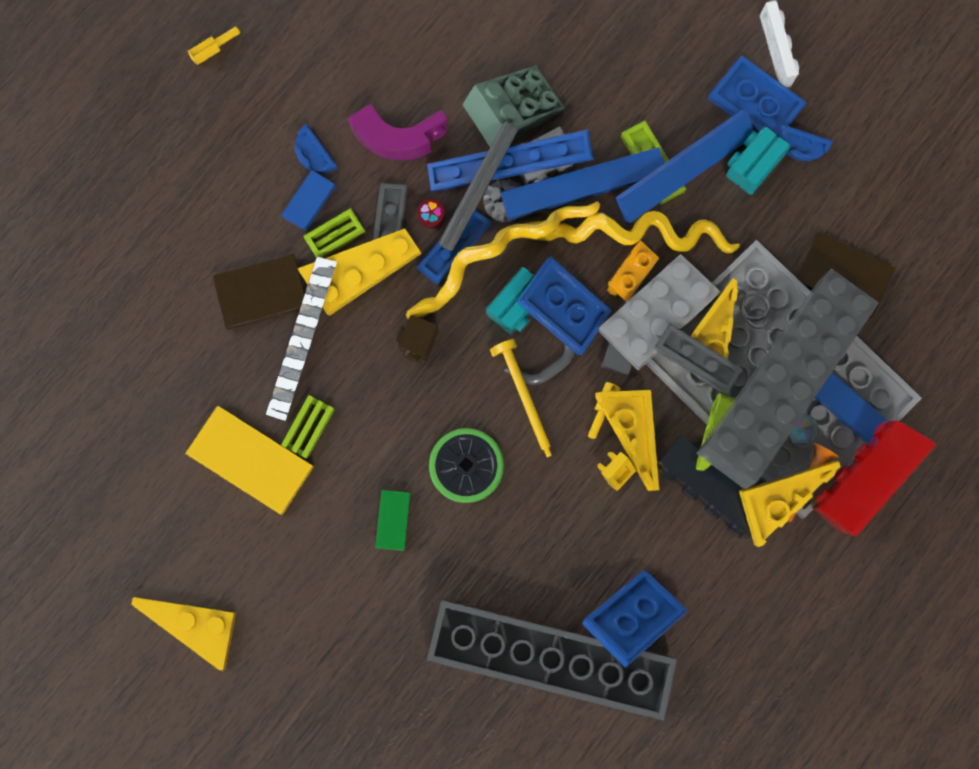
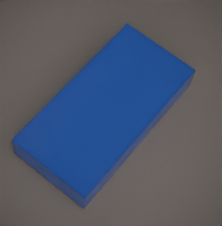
[282,171,336,232]

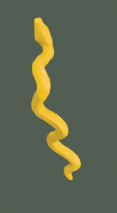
[406,202,600,319]
[523,211,740,254]

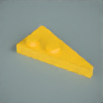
[690,278,738,360]
[595,390,659,491]
[739,461,841,547]
[131,597,236,670]

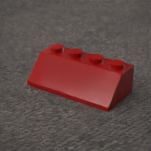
[812,421,936,537]

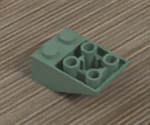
[462,66,565,147]

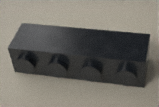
[657,435,752,539]

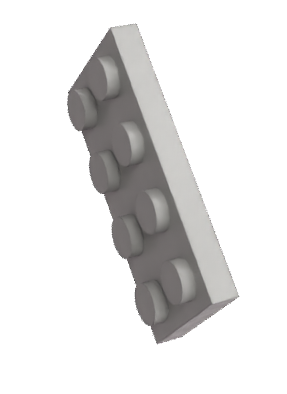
[599,254,721,370]

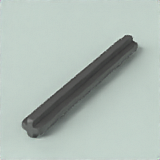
[439,122,517,251]

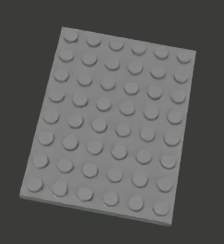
[646,240,922,519]

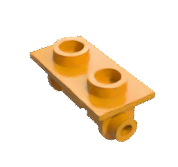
[607,240,659,302]

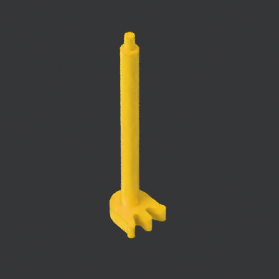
[490,339,552,457]

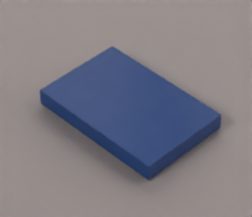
[708,55,807,137]
[516,257,612,355]
[583,569,687,668]

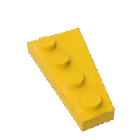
[298,229,422,316]

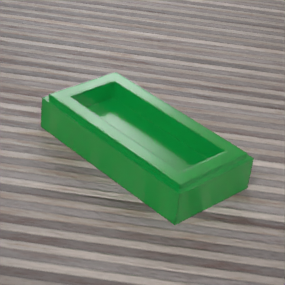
[375,490,411,551]

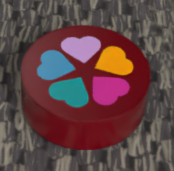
[417,199,445,228]

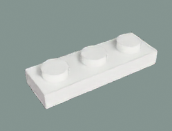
[760,0,799,88]

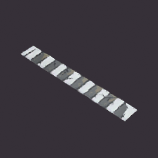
[266,257,337,421]

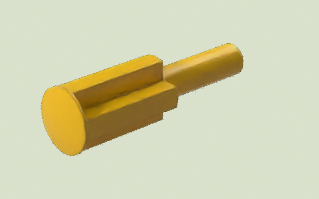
[188,27,240,65]
[588,382,621,439]

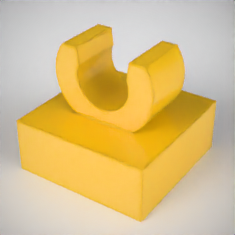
[597,452,636,491]

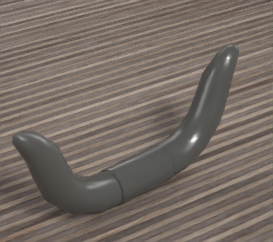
[504,344,574,385]

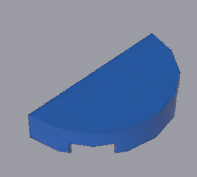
[294,124,338,173]
[779,125,833,162]

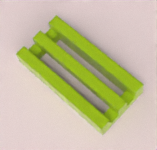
[303,208,366,258]
[281,395,335,459]

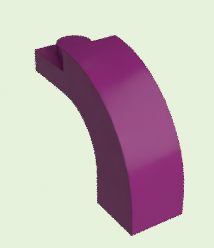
[348,104,448,160]

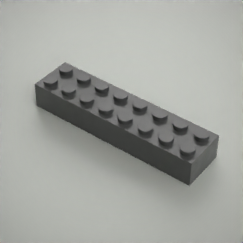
[697,269,879,489]
[427,600,677,720]

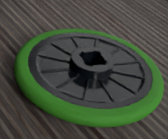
[429,428,504,503]

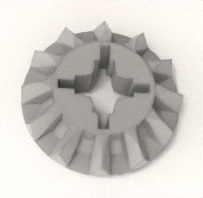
[483,178,521,222]

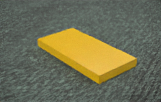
[185,406,314,515]

